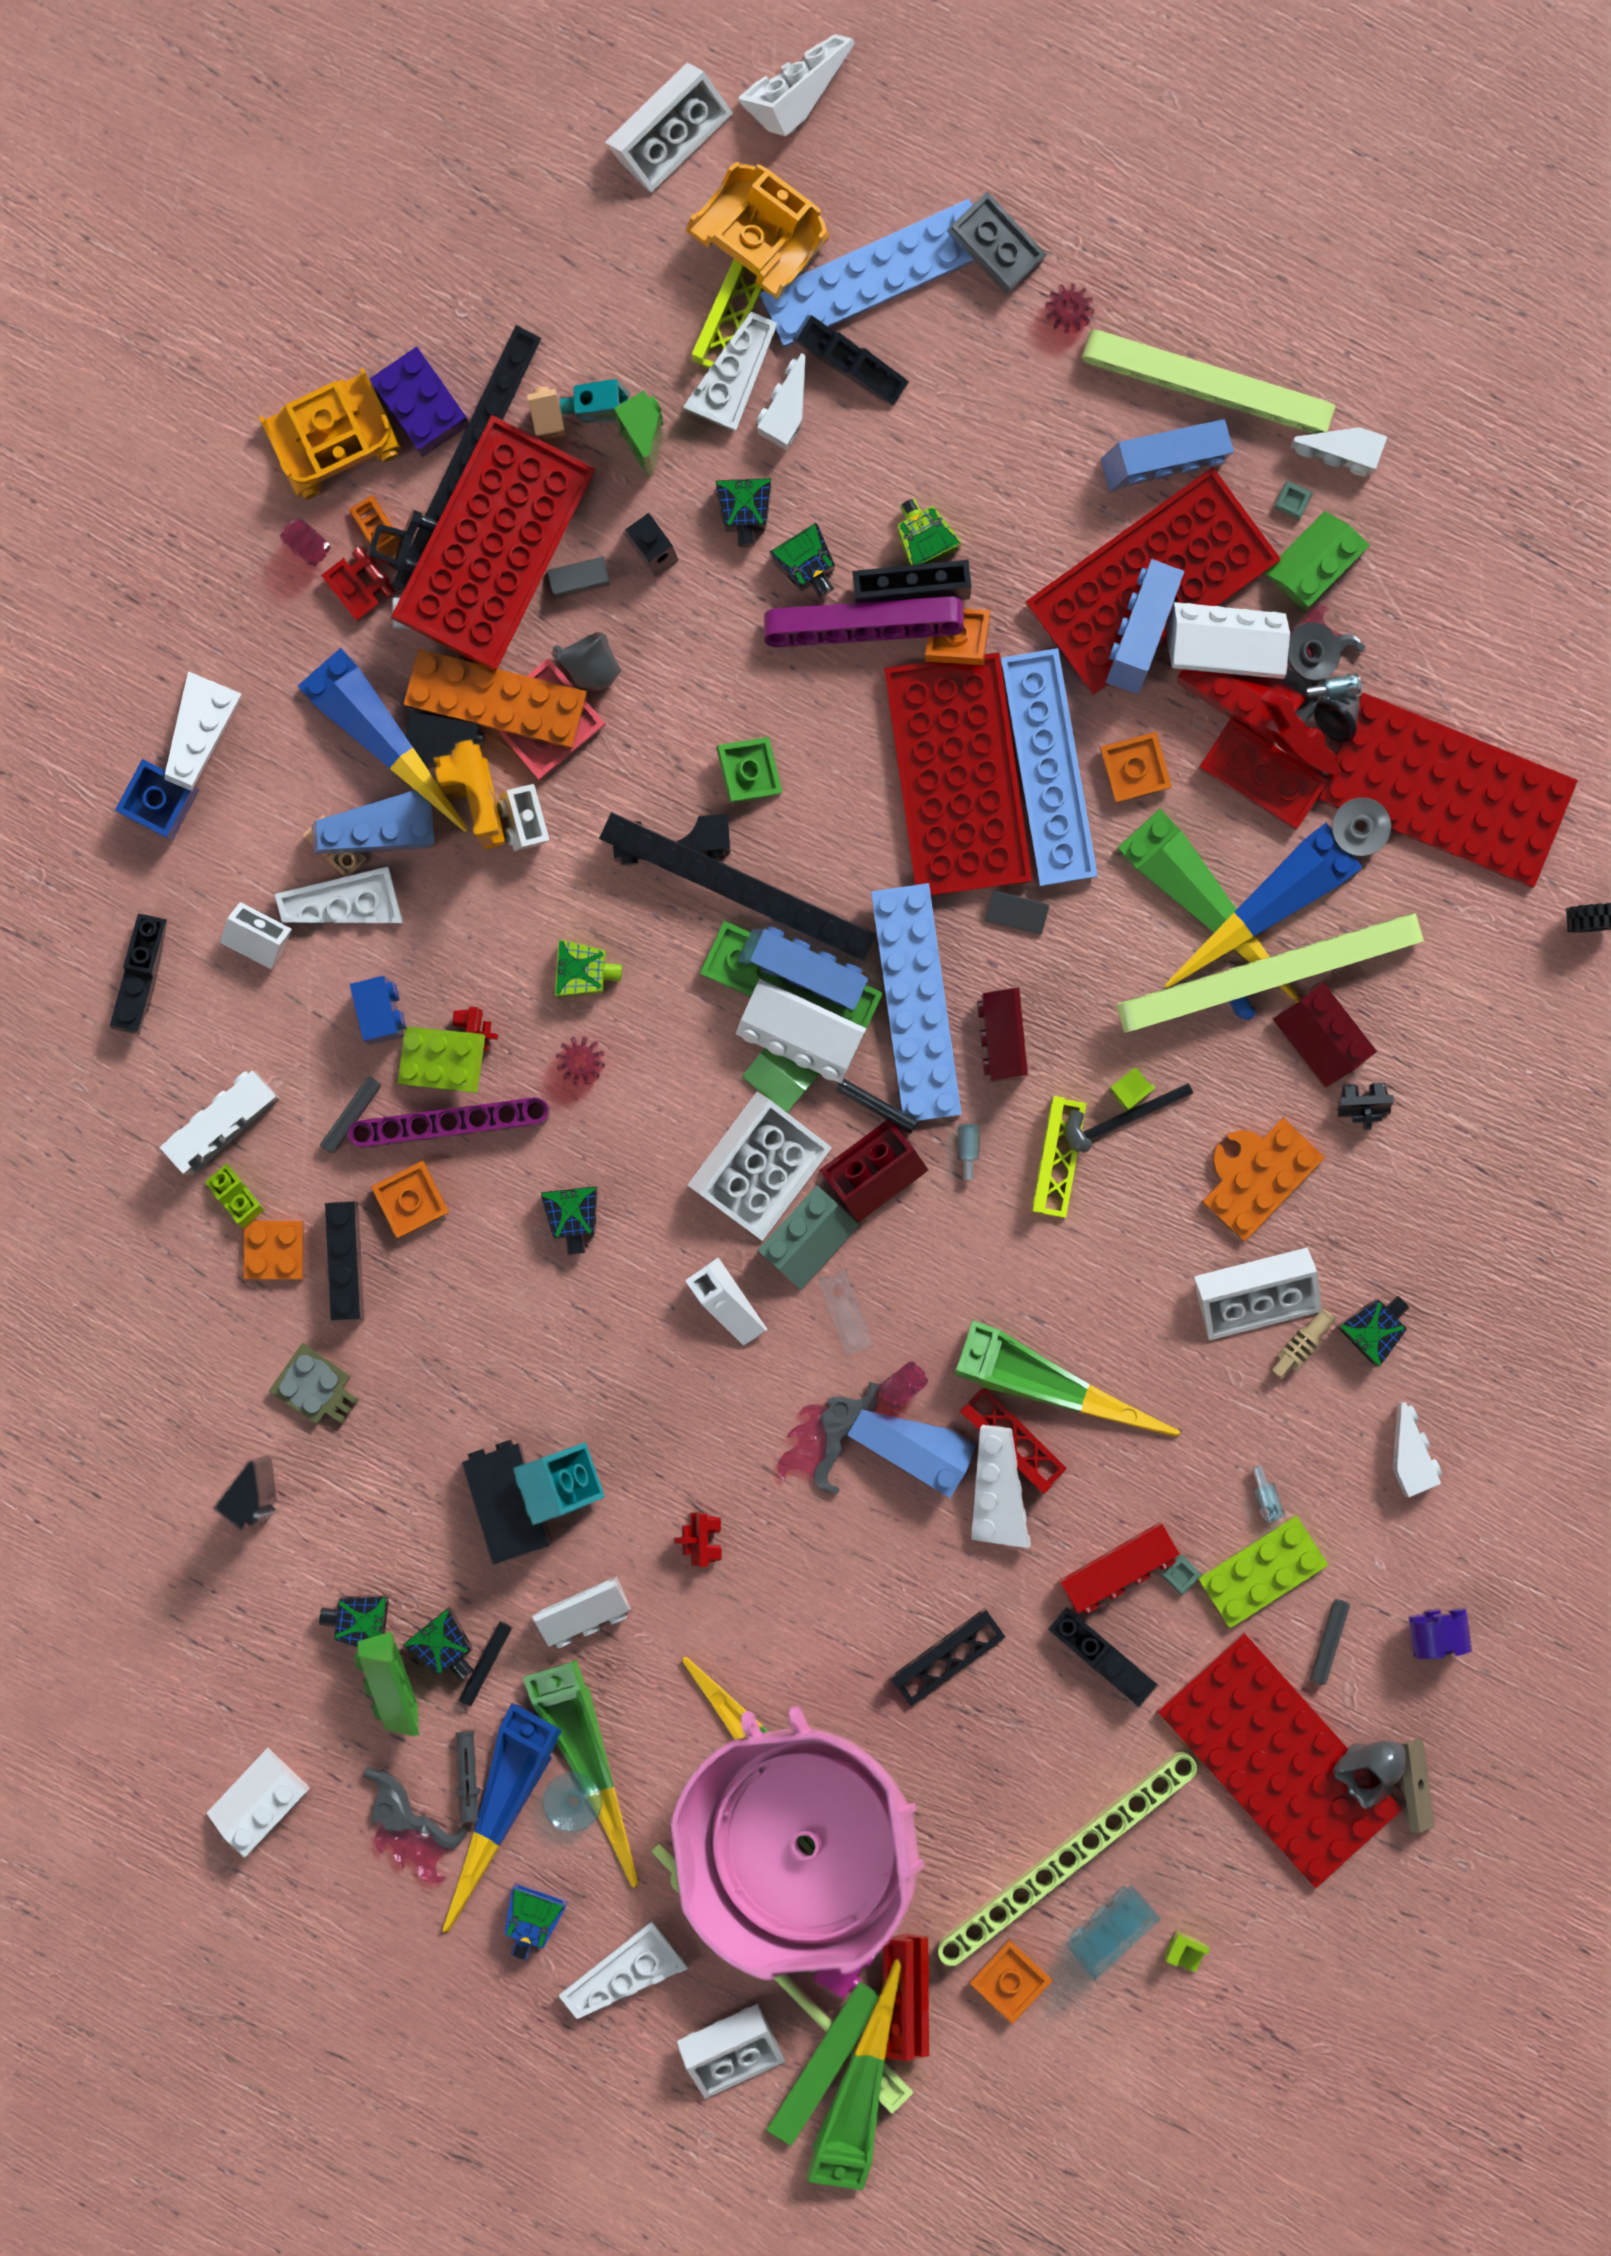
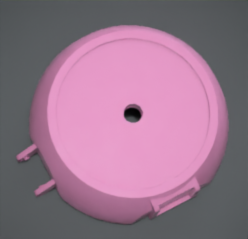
[671,1707,924,1980]

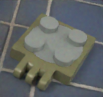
[269,1343,359,1424]

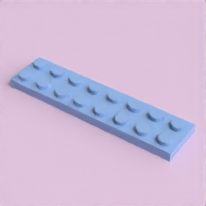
[760,199,975,348]
[1000,648,1098,887]
[871,883,962,1121]

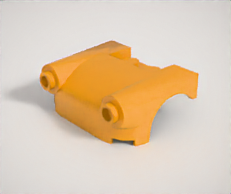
[685,162,829,300]
[259,368,401,500]
[434,740,507,850]

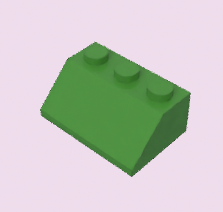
[614,391,664,478]
[1264,511,1370,613]
[354,1631,420,1736]

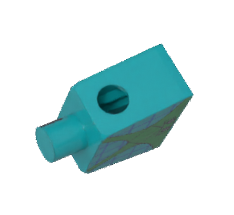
[560,379,629,423]

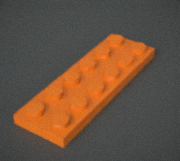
[403,649,588,749]

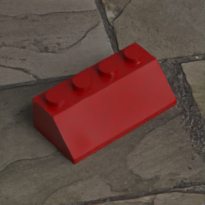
[1177,669,1307,746]

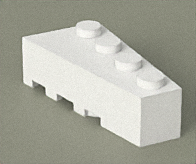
[160,1071,279,1176]

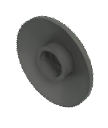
[1288,622,1340,680]

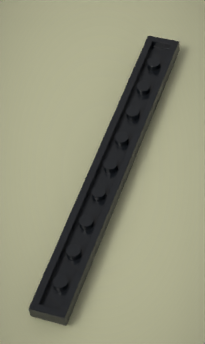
[391,325,542,591]
[599,811,876,961]

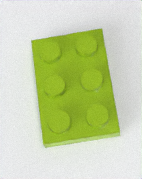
[397,1026,485,1093]

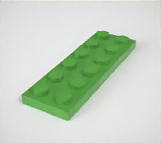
[700,921,883,1045]

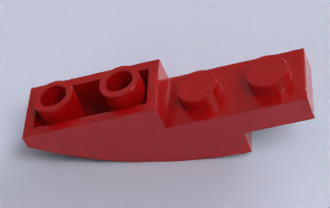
[1260,691,1342,776]

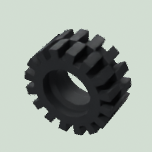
[1566,903,1611,933]

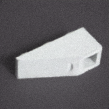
[755,353,805,451]
[1290,427,1387,477]
[685,1258,768,1345]
[1393,1401,1442,1497]

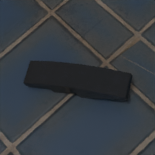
[792,315,909,406]

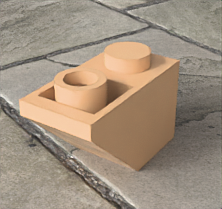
[527,387,566,441]

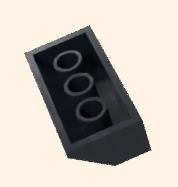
[213,1456,277,1530]

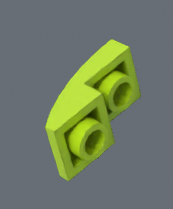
[205,1163,265,1229]

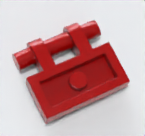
[321,547,396,622]

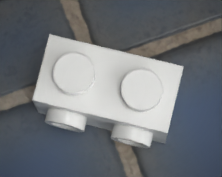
[497,784,549,852]
[220,902,292,969]

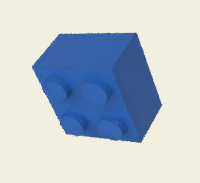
[115,759,199,841]
[350,975,407,1045]

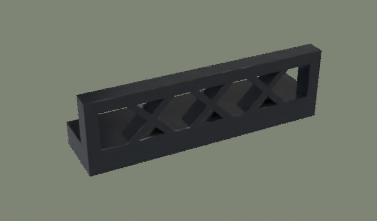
[890,1608,1006,1706]

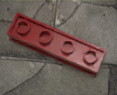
[1059,1522,1180,1614]
[883,1934,929,2062]

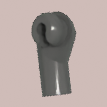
[1064,1109,1092,1153]

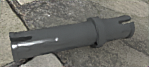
[456,1731,480,1822]

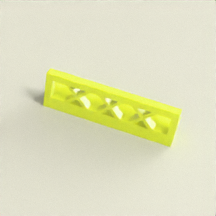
[692,259,762,369]
[1031,1096,1087,1218]

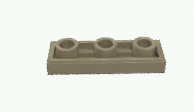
[1401,1739,1434,1833]

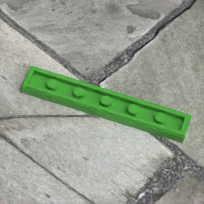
[766,1982,880,2146]

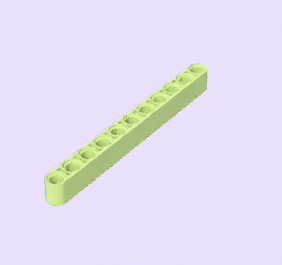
[1116,913,1424,1033]
[937,1752,1197,1966]

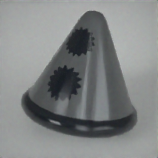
[1314,695,1360,742]

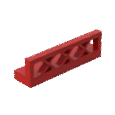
[959,1387,1067,1494]

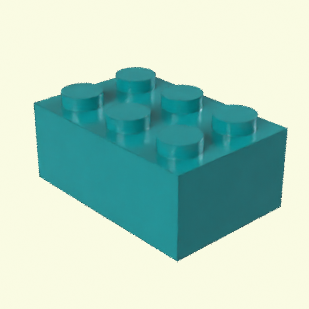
[513,1442,605,1525]

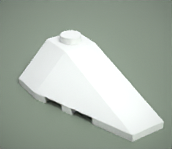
[738,34,855,136]

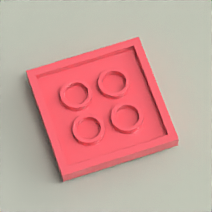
[496,658,606,781]

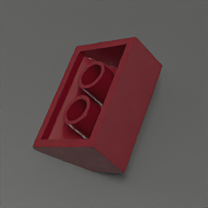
[1272,982,1377,1088]
[977,987,1028,1082]
[819,1120,929,1223]

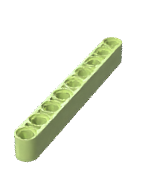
[1081,330,1335,434]

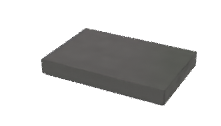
[947,191,1047,294]

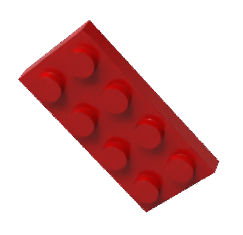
[1199,718,1329,830]

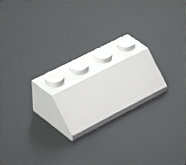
[605,62,733,193]
[1165,602,1290,679]
[736,979,866,1083]
[1194,1248,1322,1341]

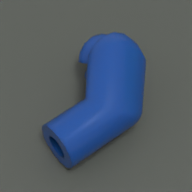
[1230,996,1256,1020]

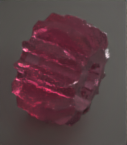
[1045,283,1094,334]
[280,518,330,566]
[556,1036,605,1086]
[878,1361,928,1408]

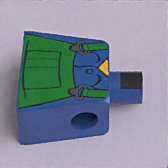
[504,1883,568,1960]

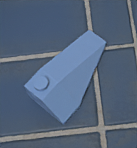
[846,1409,976,1498]

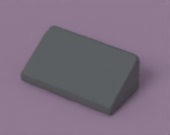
[547,557,610,599]
[985,891,1050,935]

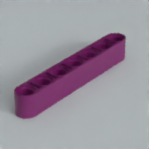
[764,597,964,647]
[348,1097,550,1148]

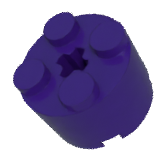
[1408,1608,1472,1659]

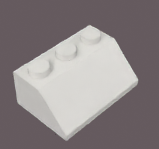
[532,1576,631,1649]
[207,1748,310,1858]
[677,2004,785,2099]

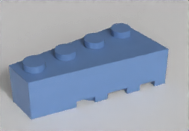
[1106,559,1184,694]
[738,926,868,1010]

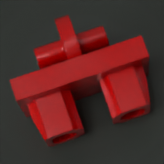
[452,1006,499,1051]
[674,1512,722,1567]

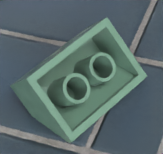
[758,1185,860,1290]

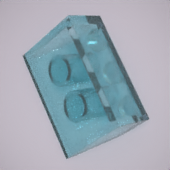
[1067,1884,1161,1980]

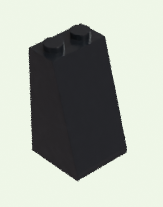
[462,1439,553,1565]

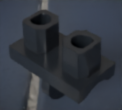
[1337,1083,1394,1131]

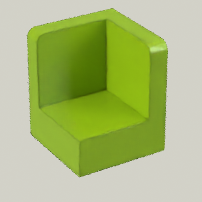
[1108,1068,1156,1111]
[1163,1930,1210,1972]

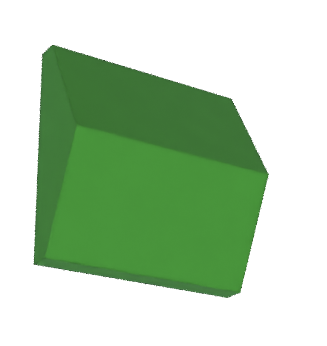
[716,737,783,803]
[742,1048,820,1113]

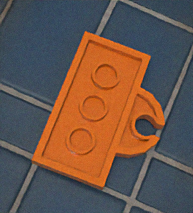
[1201,1117,1325,1242]

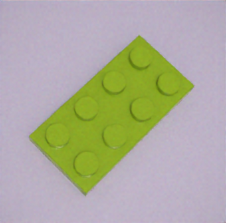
[1198,1515,1328,1629]

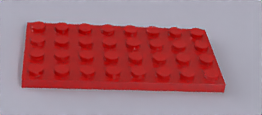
[390,415,595,672]
[1025,467,1281,696]
[884,652,1032,896]
[1318,692,1578,888]
[1157,1632,1403,1888]

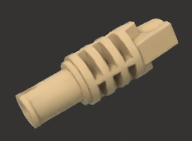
[1272,1309,1336,1380]

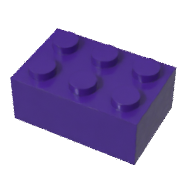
[369,346,469,457]

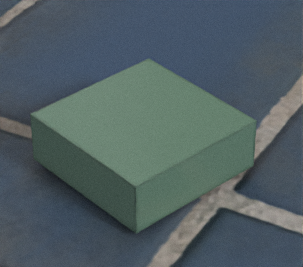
[1274,481,1313,520]
[1160,1553,1202,1595]

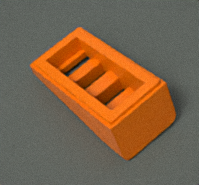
[348,494,400,557]

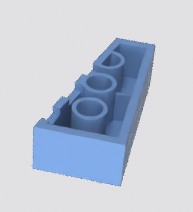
[1100,419,1234,491]
[312,790,435,855]

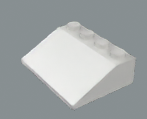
[688,1092,832,1241]

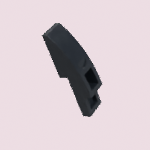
[110,913,167,1035]
[1048,1607,1159,1708]

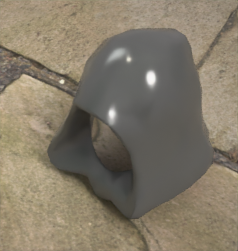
[552,632,621,691]
[1333,1741,1406,1809]

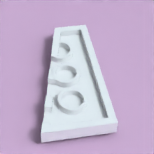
[682,312,777,432]
[165,671,241,791]
[275,866,403,923]
[971,1425,1031,1548]
[559,1921,688,2019]

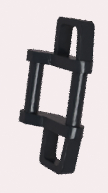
[367,510,438,573]

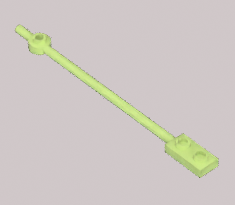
[650,1843,913,2114]

